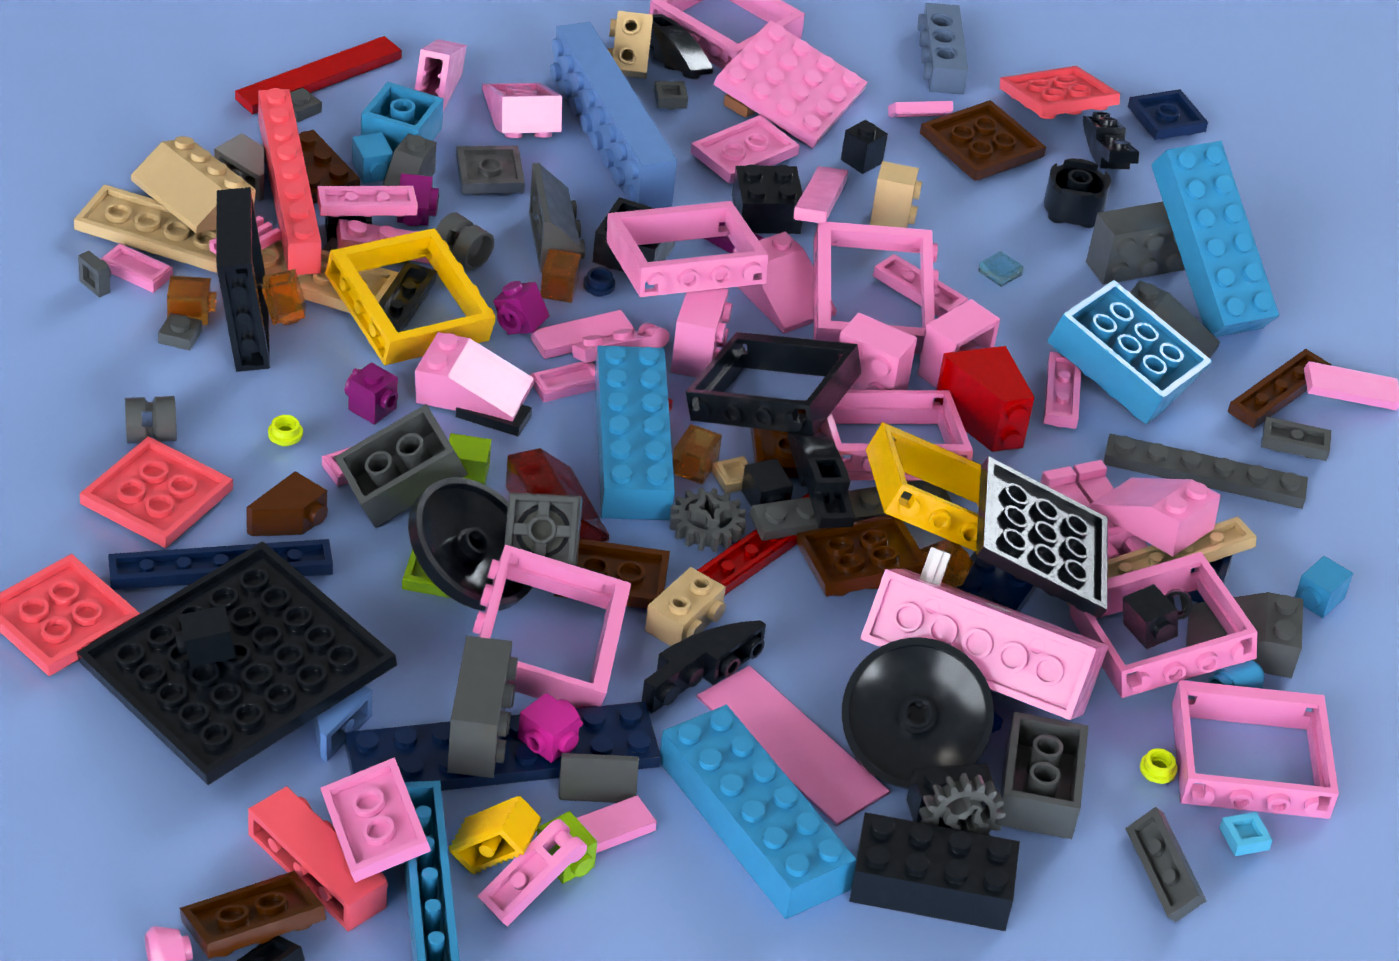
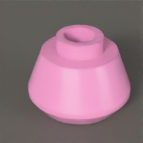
[145,926,193,961]

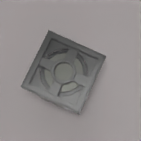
[505,493,583,566]

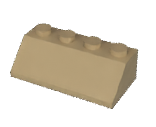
[131,136,256,233]

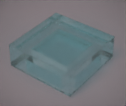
[978,251,1024,287]

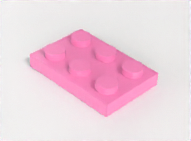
[690,115,800,184]
[320,757,431,882]

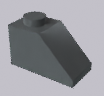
[383,133,437,186]

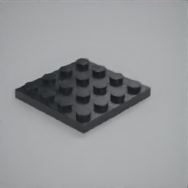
[976,456,1108,618]

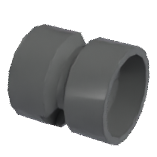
[436,212,494,270]
[125,396,177,443]

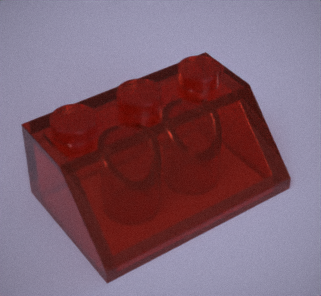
[505,448,609,542]

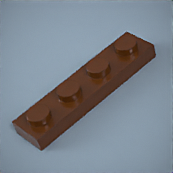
[1228,349,1332,429]

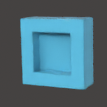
[1219,812,1273,856]

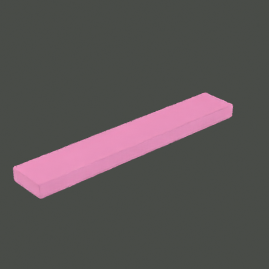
[794,166,848,224]

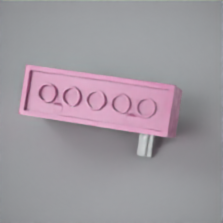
[860,547,1109,720]

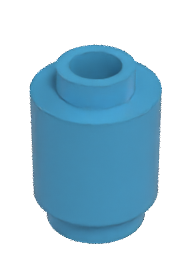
[1208,660,1265,689]

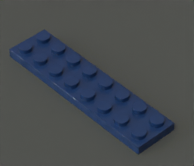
[345,701,661,791]

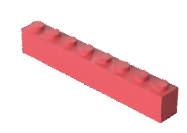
[258,88,321,275]

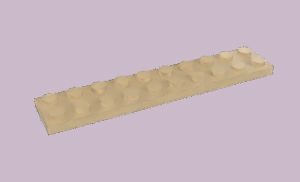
[74,184,399,313]

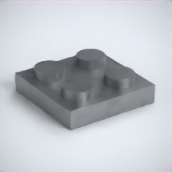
[456,146,525,195]

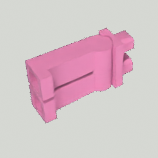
[1040,459,1148,560]

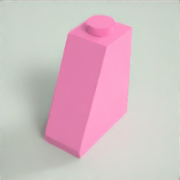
[415,39,467,111]

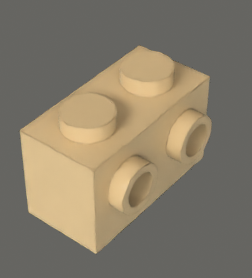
[608,11,653,79]
[870,161,922,228]
[645,567,726,646]

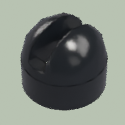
[1165,589,1192,620]

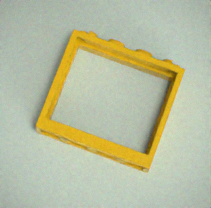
[325,228,496,366]
[865,422,981,552]

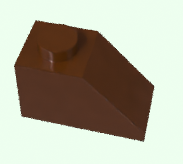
[246,471,328,536]

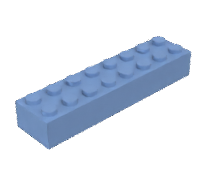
[550,22,677,208]

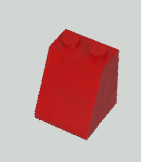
[934,346,1035,452]

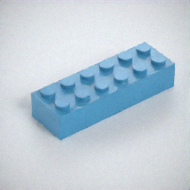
[1151,141,1280,337]
[595,346,675,520]
[660,704,857,919]

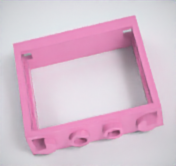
[649,0,805,69]
[607,201,768,297]
[813,221,939,354]
[820,390,973,481]
[472,545,631,709]
[1070,552,1257,698]
[1172,680,1339,819]

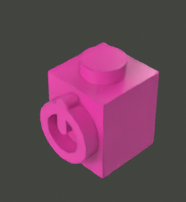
[518,693,583,763]

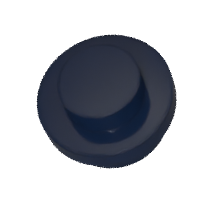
[583,267,616,297]

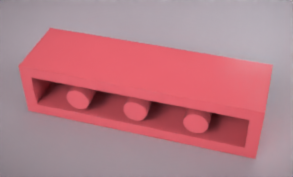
[248,786,388,932]

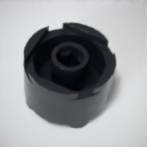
[1044,158,1111,228]

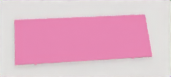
[697,665,890,826]

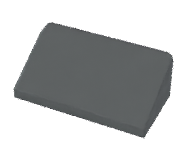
[559,753,639,803]

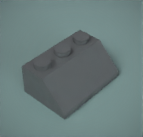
[529,163,585,273]

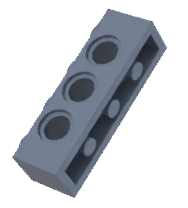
[917,3,968,94]

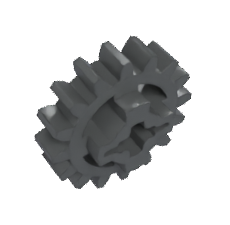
[670,488,746,552]
[919,773,1006,836]

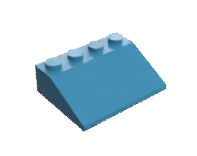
[1047,280,1212,424]

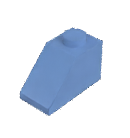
[313,686,372,762]

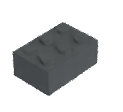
[1086,202,1185,285]
[334,404,468,528]
[447,636,518,778]
[998,712,1089,839]

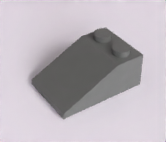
[1130,280,1220,359]
[1186,592,1303,678]

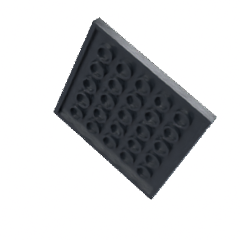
[77,541,397,785]

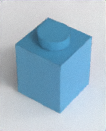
[352,132,394,183]
[1295,556,1353,618]

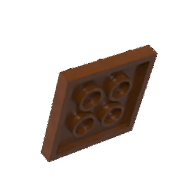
[920,100,1046,181]
[796,515,926,597]

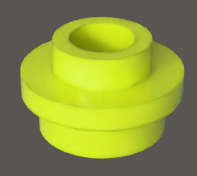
[268,415,303,446]
[1139,748,1178,784]

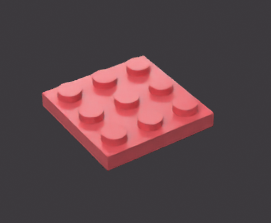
[999,66,1120,119]
[80,436,233,548]
[0,554,141,676]

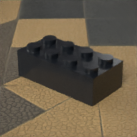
[849,812,1020,931]

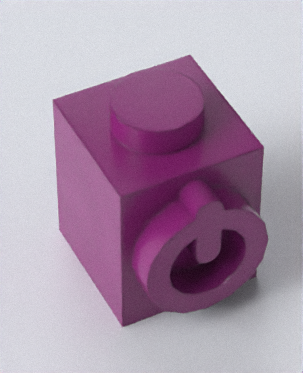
[397,173,439,226]
[493,281,550,335]
[344,362,398,425]

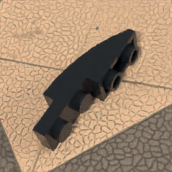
[650,14,713,79]
[1083,112,1139,169]
[787,432,855,528]
[642,620,766,714]

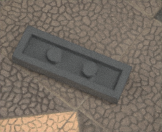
[1125,807,1207,922]

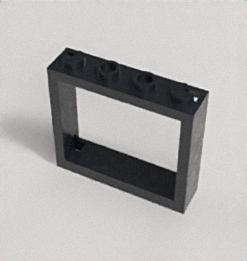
[216,187,270,372]
[686,332,861,435]

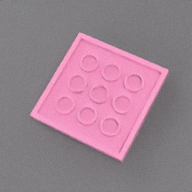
[713,20,868,148]

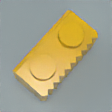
[448,796,541,874]

